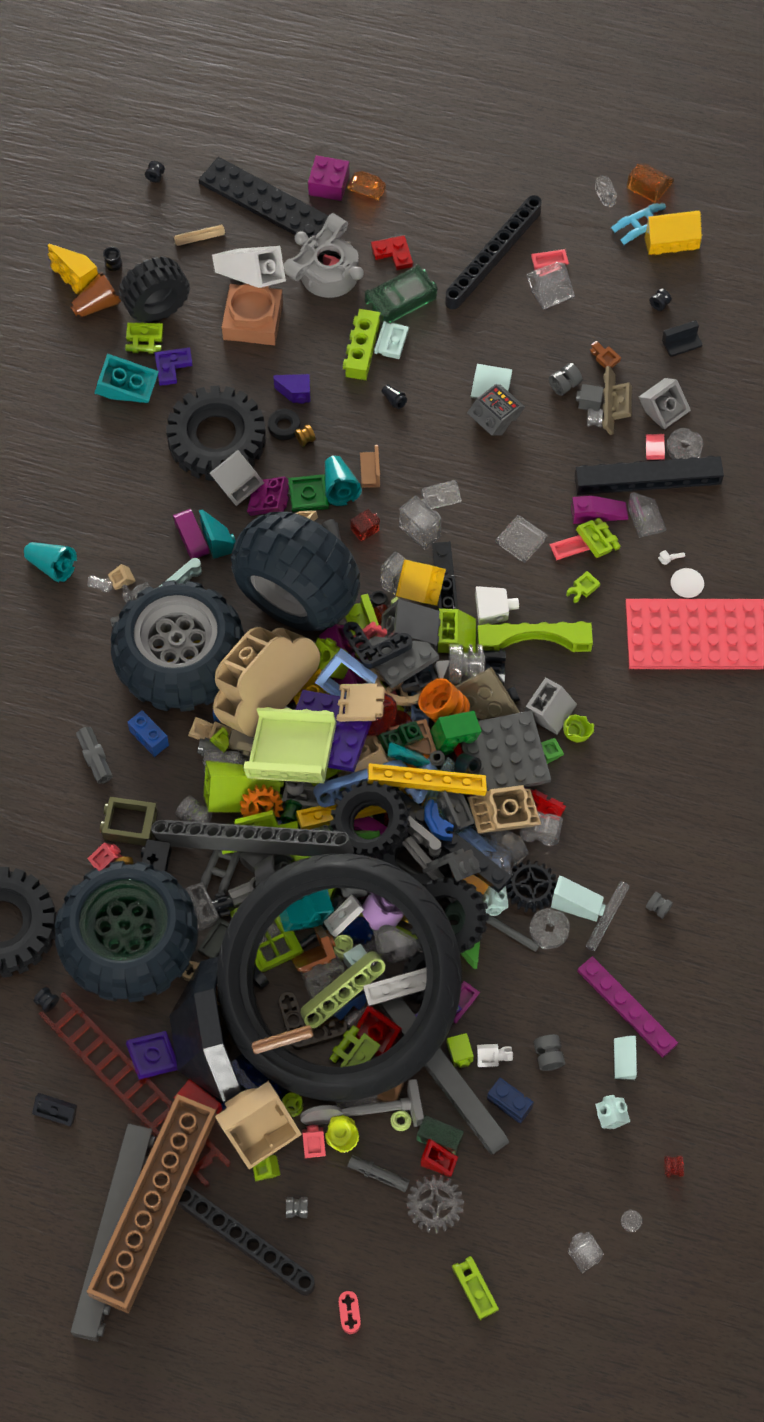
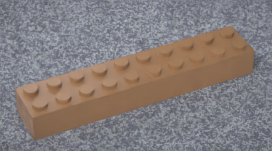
[87,1094,217,1314]

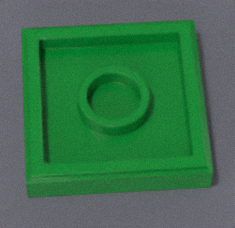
[288,474,329,513]

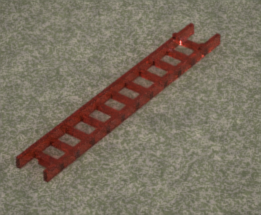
[39,992,231,1188]

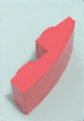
[646,434,665,460]

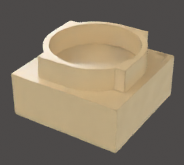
[215,1081,302,1169]

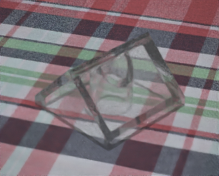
[628,492,666,538]

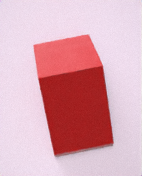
[421,1139,458,1177]

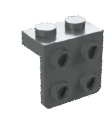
[422,848,481,882]

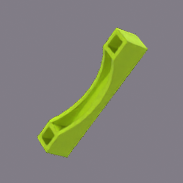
[477,621,593,654]

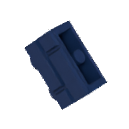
[487,1078,534,1124]

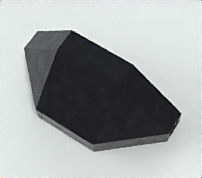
[169,956,248,1103]

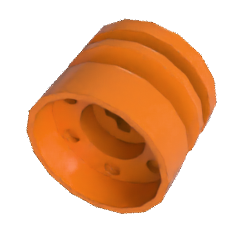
[418,678,470,723]

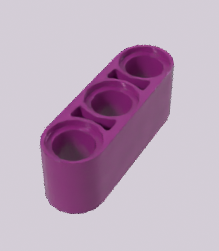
[173,509,209,559]

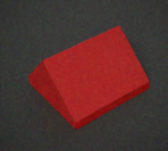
[355,1005,402,1057]

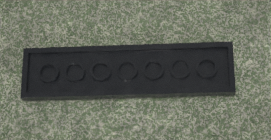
[199,157,328,238]

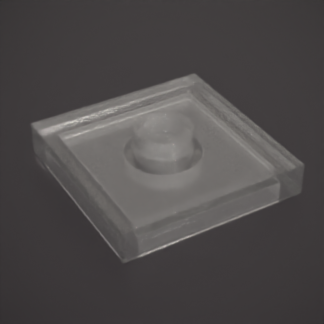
[495,515,547,563]

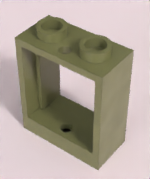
[100,797,158,846]

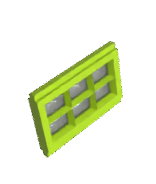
[230,908,304,972]

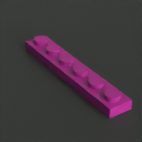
[577,956,678,1058]

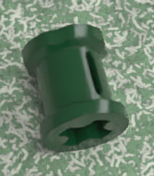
[280,799,302,824]

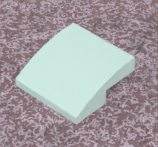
[471,364,512,399]

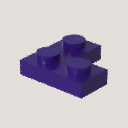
[155,348,193,386]

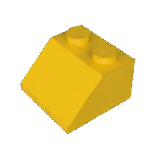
[396,559,446,606]

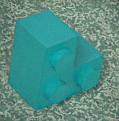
[280,889,333,932]

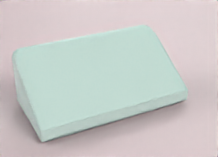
[614,1036,637,1079]

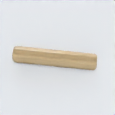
[174,225,225,246]

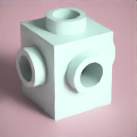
[482,886,508,916]
[595,1095,630,1129]

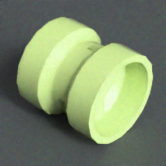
[333,935,353,960]

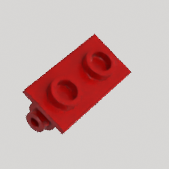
[531,789,566,822]

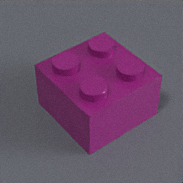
[308,155,349,201]

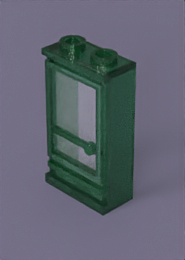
[365,264,438,325]

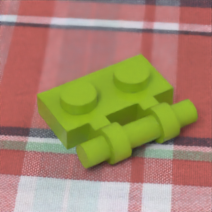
[126,323,163,354]
[576,518,621,558]
[329,1025,381,1067]

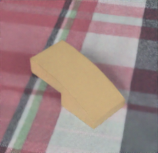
[188,717,232,740]

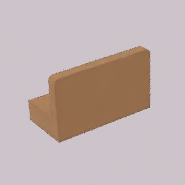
[360,445,380,488]

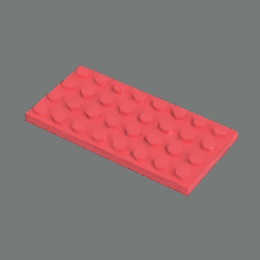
[625,599,764,669]

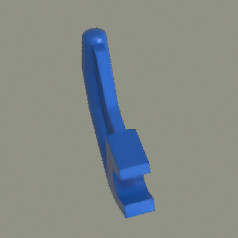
[424,799,454,841]

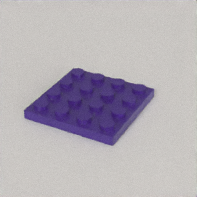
[295,690,372,772]

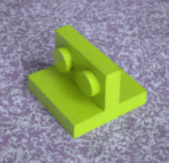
[345,594,379,639]

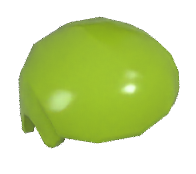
[563,714,594,743]

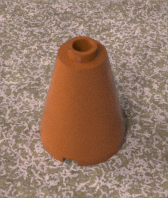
[70,272,121,317]

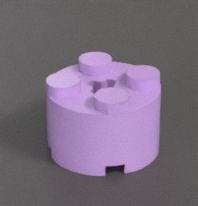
[362,892,404,931]

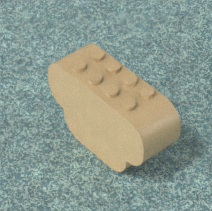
[213,627,320,737]

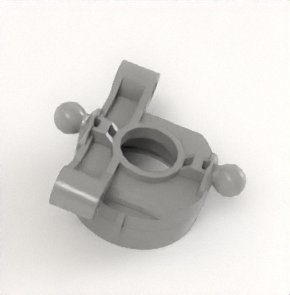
[283,213,364,298]

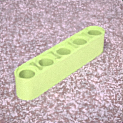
[301,951,385,1028]

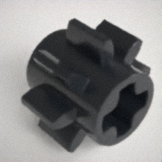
[211,892,234,918]

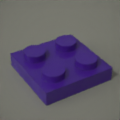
[126,1031,178,1079]

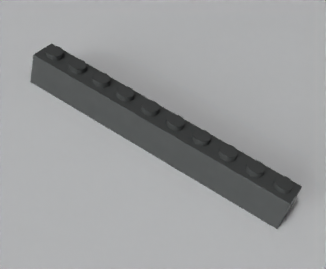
[71,1124,156,1342]

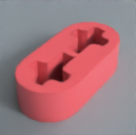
[339,1291,361,1334]

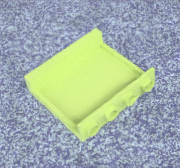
[243,707,337,783]

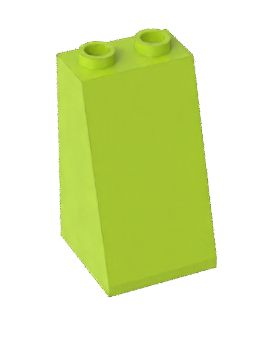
[203,761,284,812]

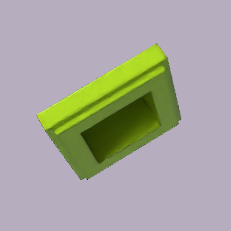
[253,1155,280,1181]

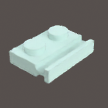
[375,321,409,359]

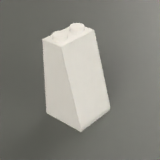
[212,246,286,288]

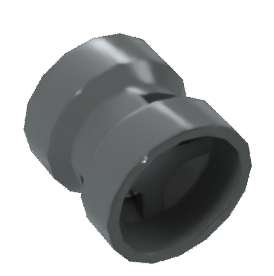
[645,891,673,919]
[286,1196,308,1218]

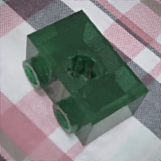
[417,1115,464,1155]

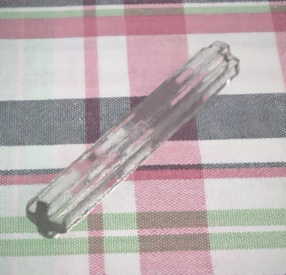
[586,881,629,951]

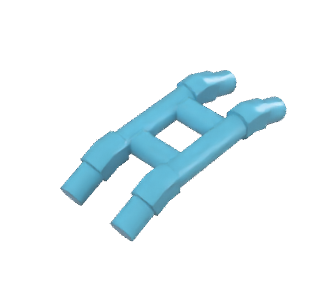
[611,203,666,245]

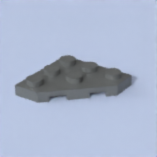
[359,636,439,689]

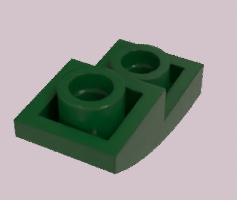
[378,721,424,754]

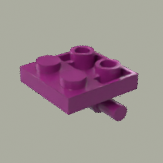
[247,476,289,516]

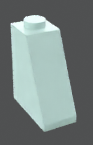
[551,876,606,922]

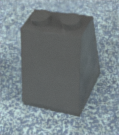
[381,599,441,648]

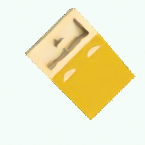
[47,244,98,295]

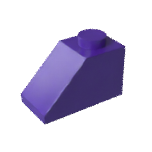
[273,374,310,404]

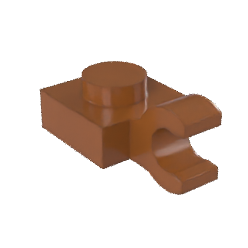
[590,341,621,369]

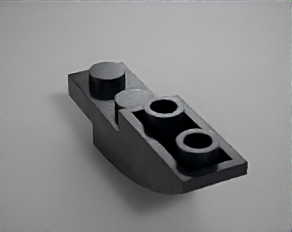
[432,541,458,609]

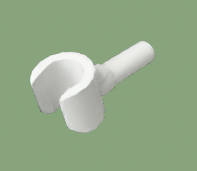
[658,550,685,565]

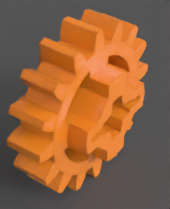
[240,784,283,818]

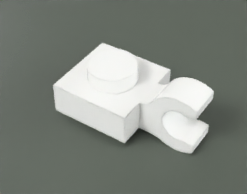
[477,1044,513,1067]

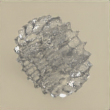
[407,1174,464,1233]

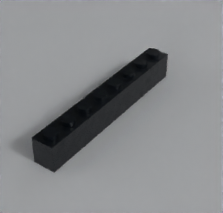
[574,456,724,495]

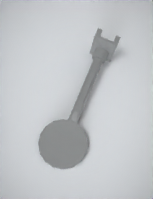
[300,1079,424,1127]

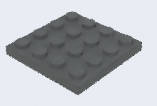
[460,710,551,796]

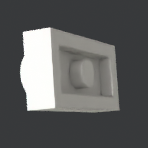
[324,895,364,937]

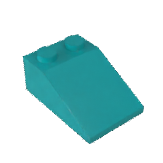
[95,353,159,403]

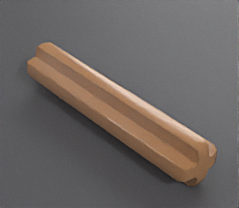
[252,1025,313,1054]

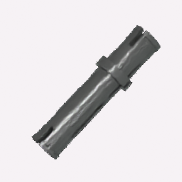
[347,1154,410,1193]

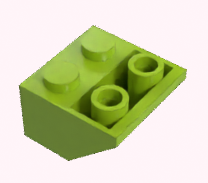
[438,609,476,654]

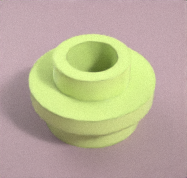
[391,1110,411,1131]

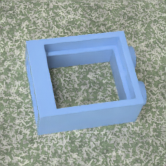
[315,648,378,697]

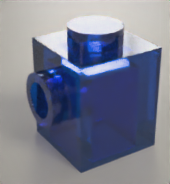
[343,917,374,947]

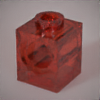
[351,509,380,542]

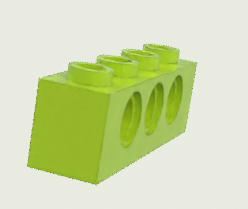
[343,309,380,380]

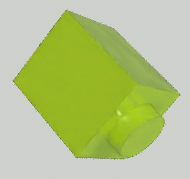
[447,1033,474,1068]

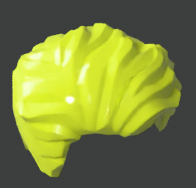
[325,1115,359,1153]

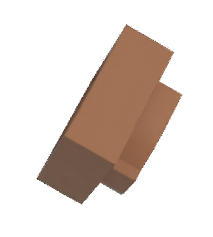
[222,284,283,345]

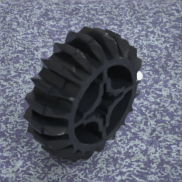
[506,860,557,913]

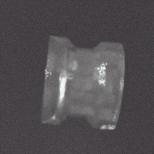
[587,408,603,427]

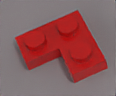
[371,235,413,270]

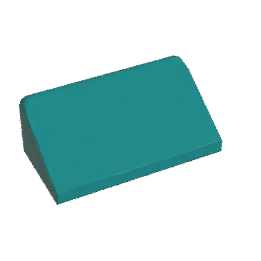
[387,742,430,767]

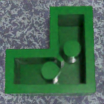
[430,711,482,755]

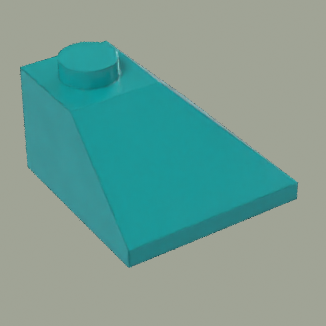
[199,509,236,559]

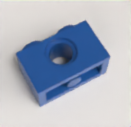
[128,710,169,757]

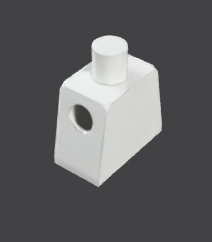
[475,586,519,625]

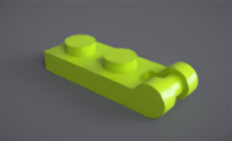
[452,1256,499,1320]

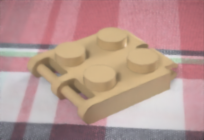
[336,683,385,722]

